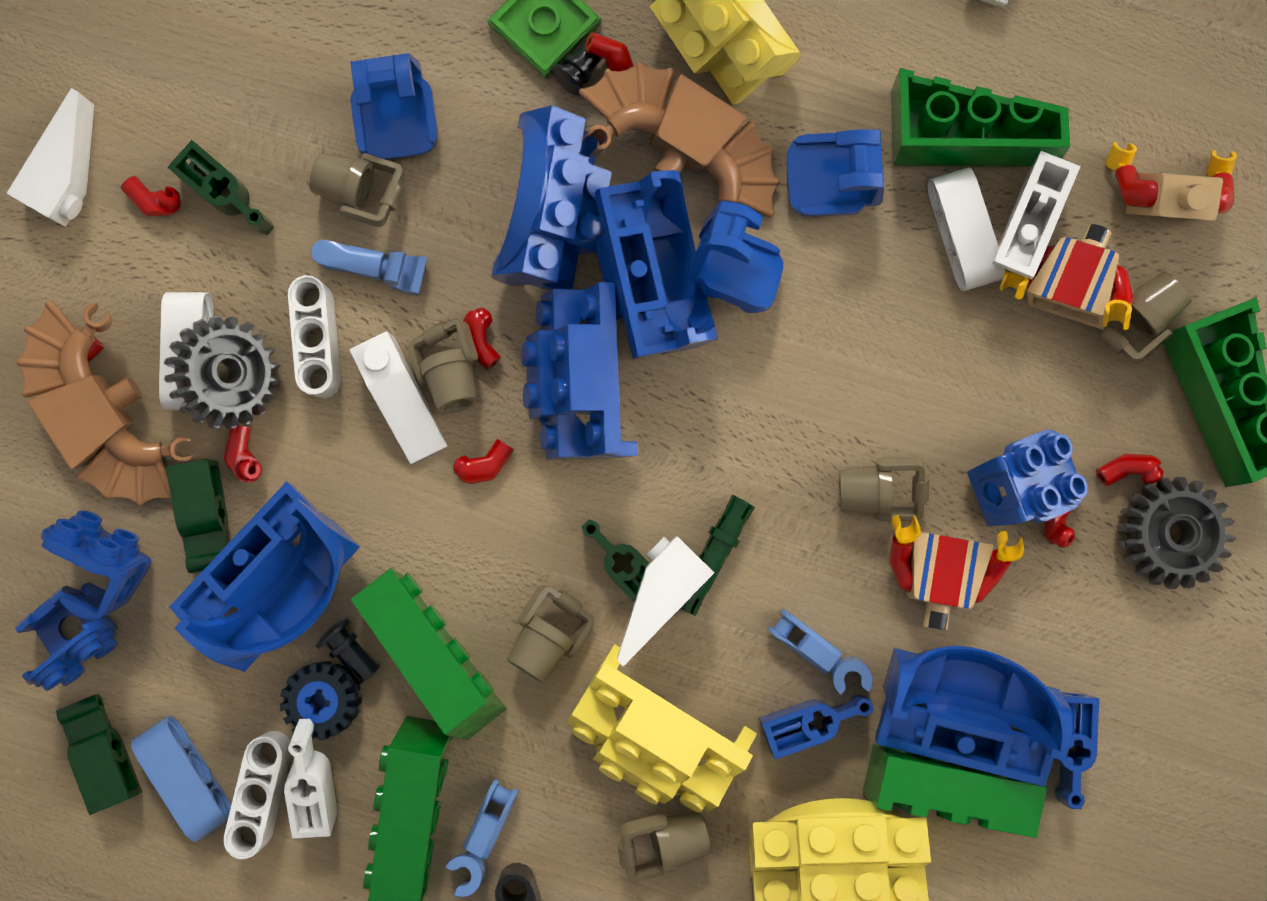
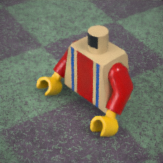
[1105,142,1237,221]
[999,224,1134,330]
[889,515,1024,630]

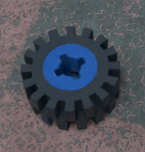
[280,661,362,740]

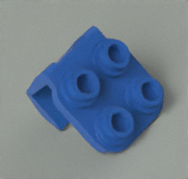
[350,53,438,160]
[786,129,884,217]
[686,201,783,313]
[967,429,1088,526]
[41,510,152,620]
[15,586,118,691]

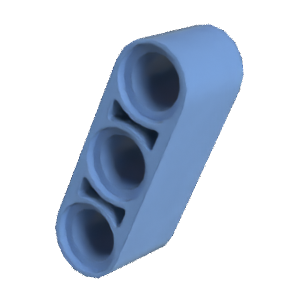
[131,716,232,842]

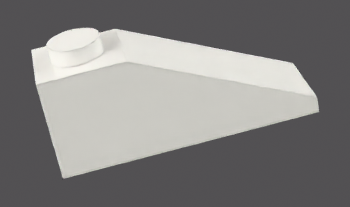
[7,88,94,227]
[992,151,1081,280]
[349,331,448,465]
[617,536,714,666]

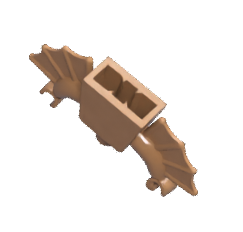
[579,62,780,217]
[16,300,194,507]

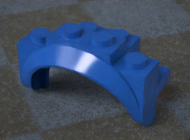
[491,105,612,291]
[594,170,718,359]
[521,282,638,460]
[169,481,360,672]
[875,646,1073,787]

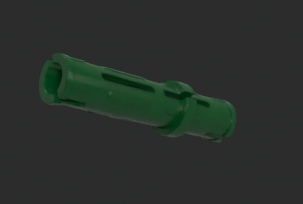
[680,494,755,616]

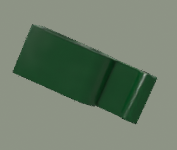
[167,140,274,235]
[166,459,228,573]
[582,519,649,602]
[56,694,142,816]

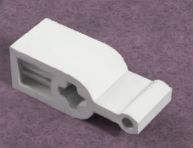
[284,718,338,839]

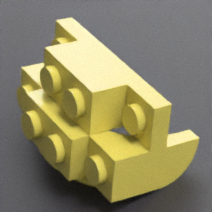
[649,0,801,105]
[566,644,757,813]
[749,798,931,901]

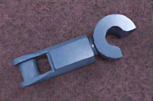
[311,240,428,296]
[767,609,873,695]
[446,778,519,897]

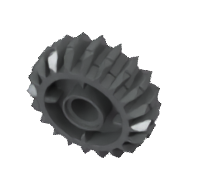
[164,316,281,429]
[1116,477,1237,589]

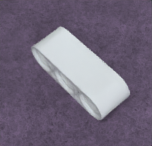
[927,167,1005,291]
[288,275,341,399]
[159,292,214,410]
[224,731,292,859]

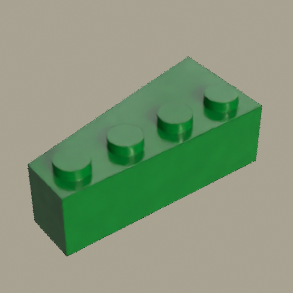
[891,68,1070,167]
[1164,297,1267,488]
[350,568,507,740]
[363,716,453,901]
[863,743,1047,838]

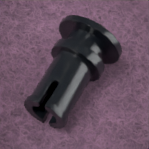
[551,31,603,96]
[315,618,380,685]

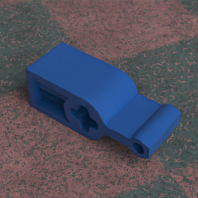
[1054,692,1099,809]
[759,695,874,760]

